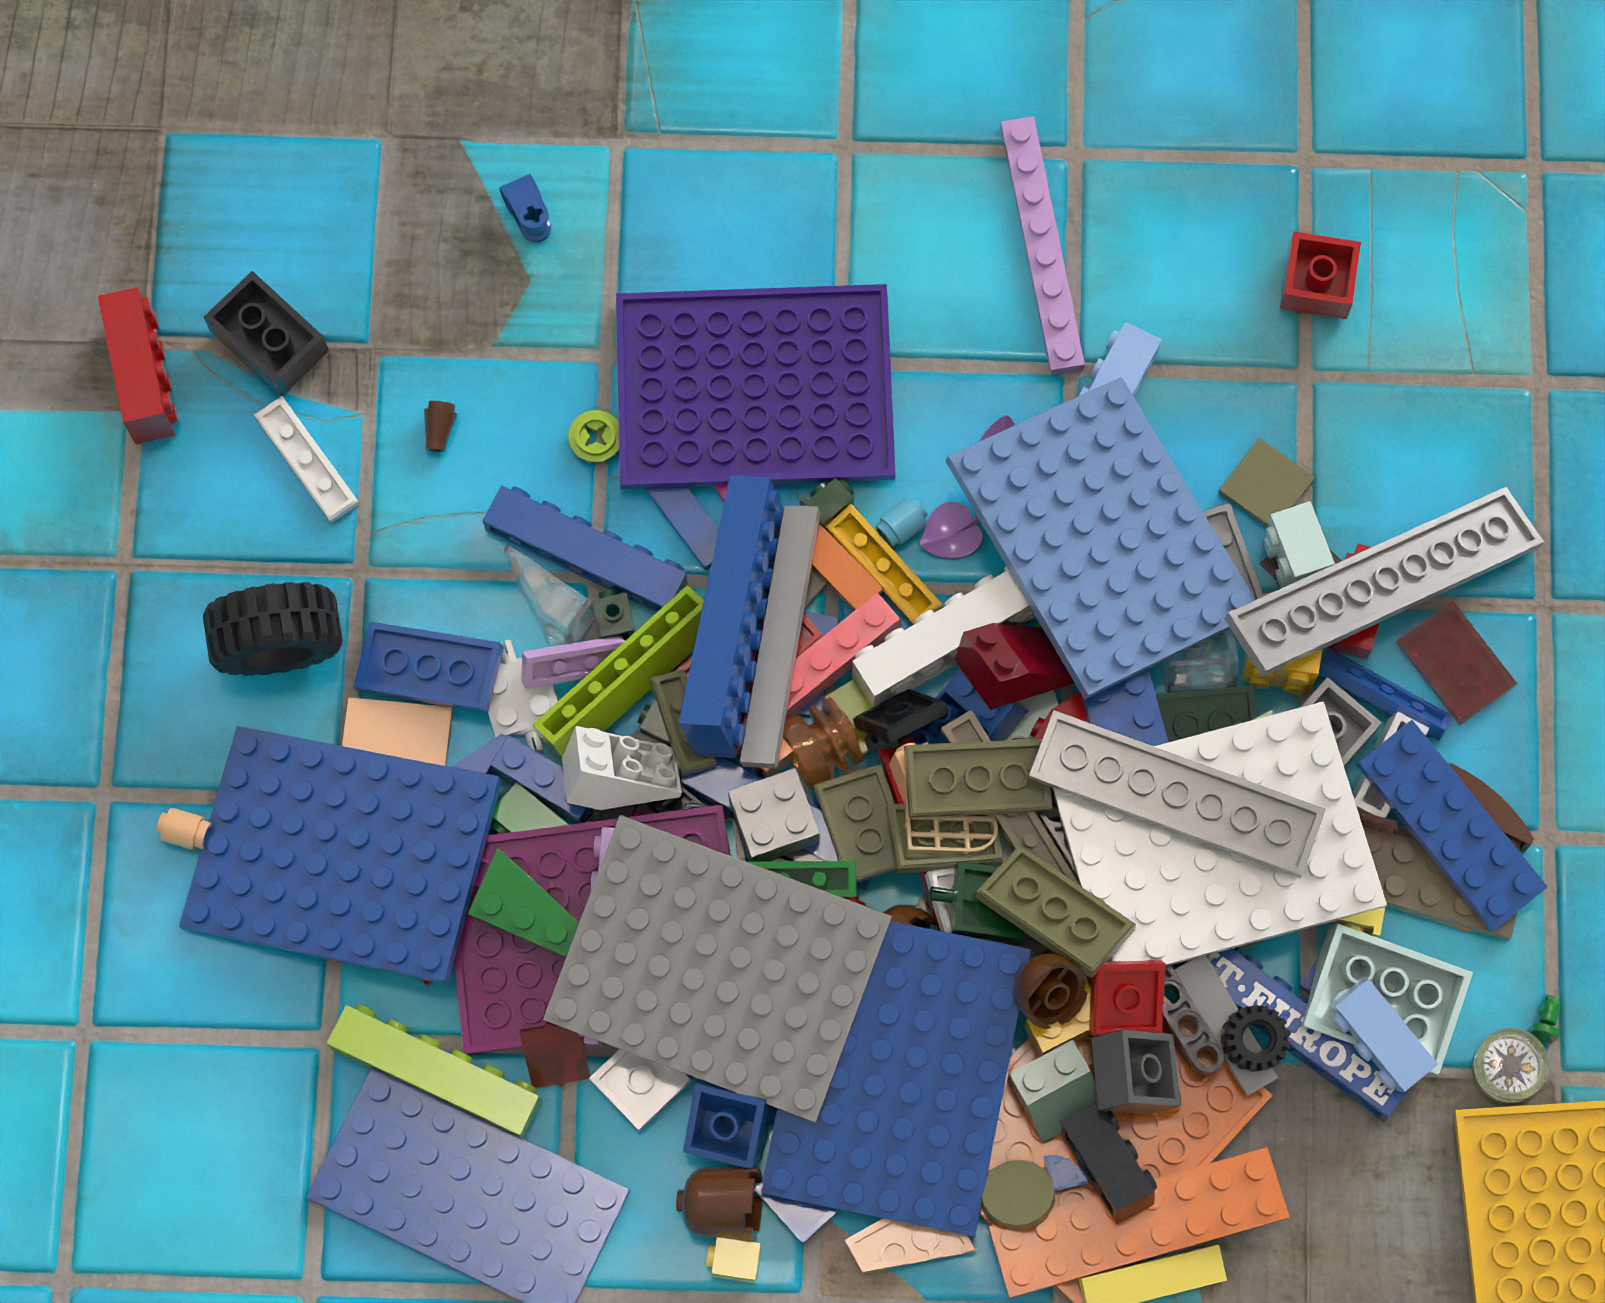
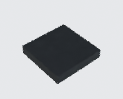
[853,689,949,743]

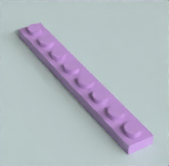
[1000,116,1085,374]

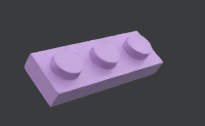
[521,635,625,689]

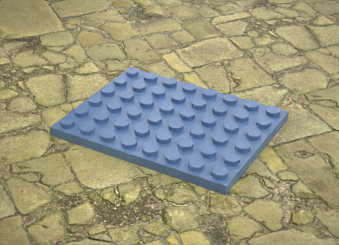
[945,377,1255,700]

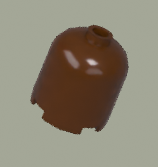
[676,1167,763,1242]

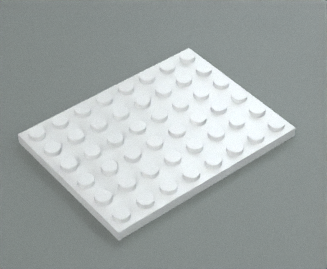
[1051,701,1387,966]

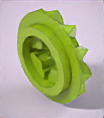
[568,410,619,464]

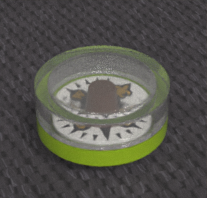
[1472,1028,1549,1104]

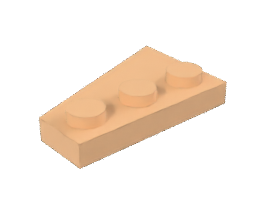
[845,1218,976,1274]

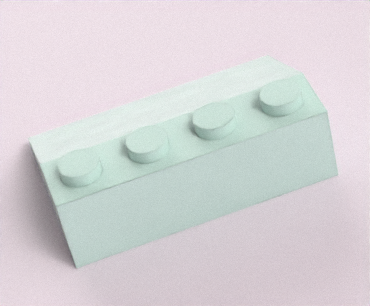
[1302,924,1473,1075]

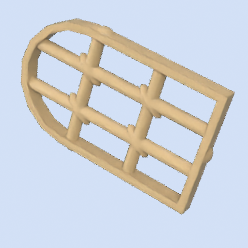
[904,798,998,855]

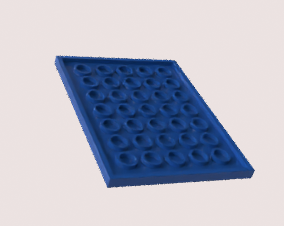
[179,726,502,985]
[761,921,1031,1237]

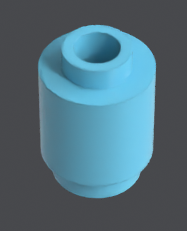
[875,498,928,548]

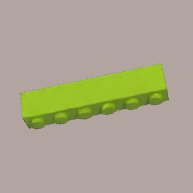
[532,586,704,760]
[326,1004,542,1139]

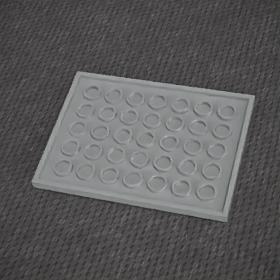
[543,815,892,1123]

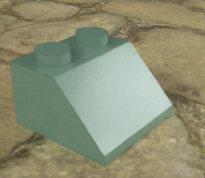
[1007,1039,1097,1144]

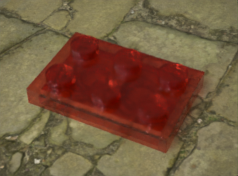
[1396,601,1518,725]

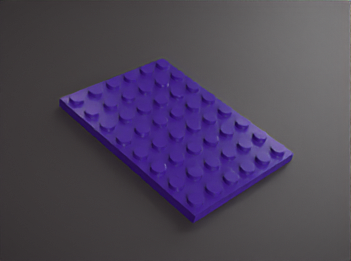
[616,284,896,490]

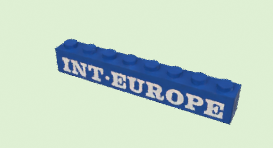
[1172,949,1411,1122]

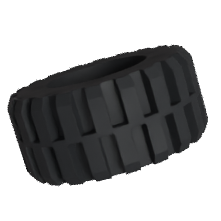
[203,582,343,676]

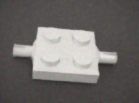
[488,640,559,753]

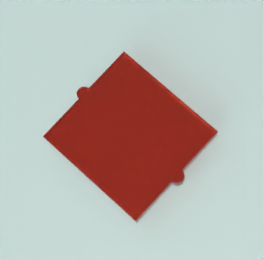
[519,1022,591,1088]

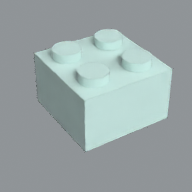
[1263,501,1335,588]

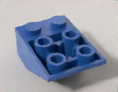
[905,668,1029,745]

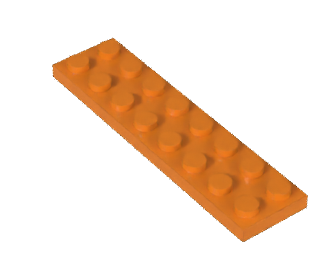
[988,1147,1290,1299]

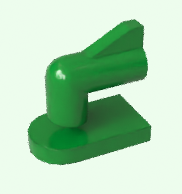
[1526,994,1560,1048]

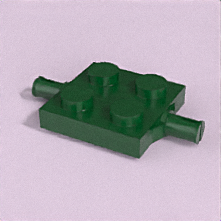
[929,861,1025,943]

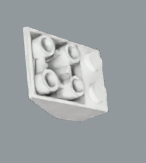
[562,726,682,810]

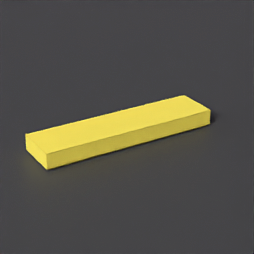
[1078,1244,1227,1303]

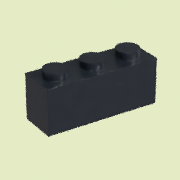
[1061,1103,1157,1225]

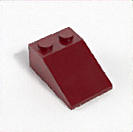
[954,623,1074,710]

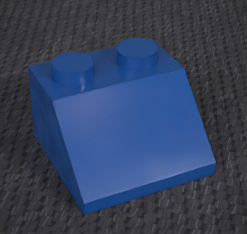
[683,1082,769,1170]

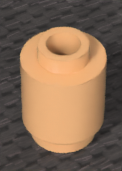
[156,807,212,851]

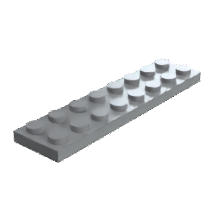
[1028,710,1326,878]

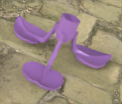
[920,415,1015,559]

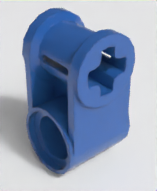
[499,174,551,242]

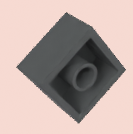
[1091,1030,1181,1114]

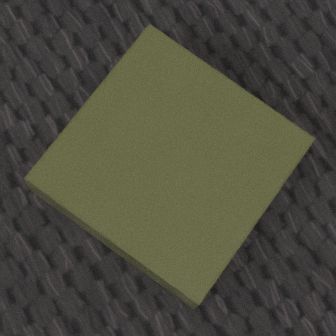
[1218,438,1315,528]

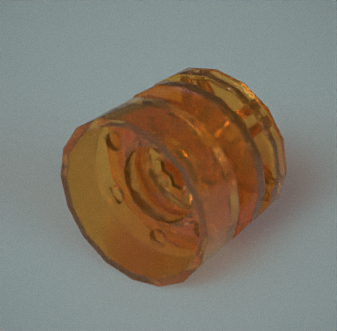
[782,697,864,790]

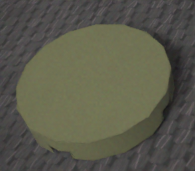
[982,1160,1055,1231]

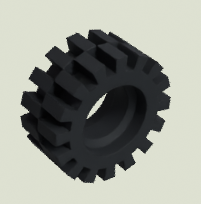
[1221,1005,1291,1072]

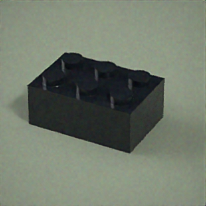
[203,271,329,397]

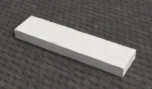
[254,396,360,524]

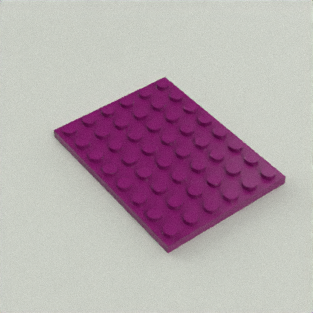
[454,805,730,1055]

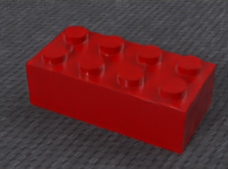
[98,287,179,445]

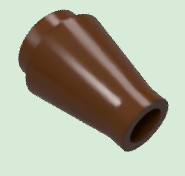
[424,401,458,452]

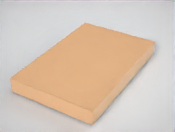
[342,697,453,766]

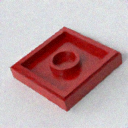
[1089,960,1165,1036]

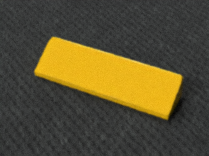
[825,504,944,625]

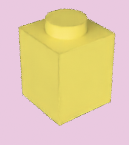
[706,1237,761,1283]

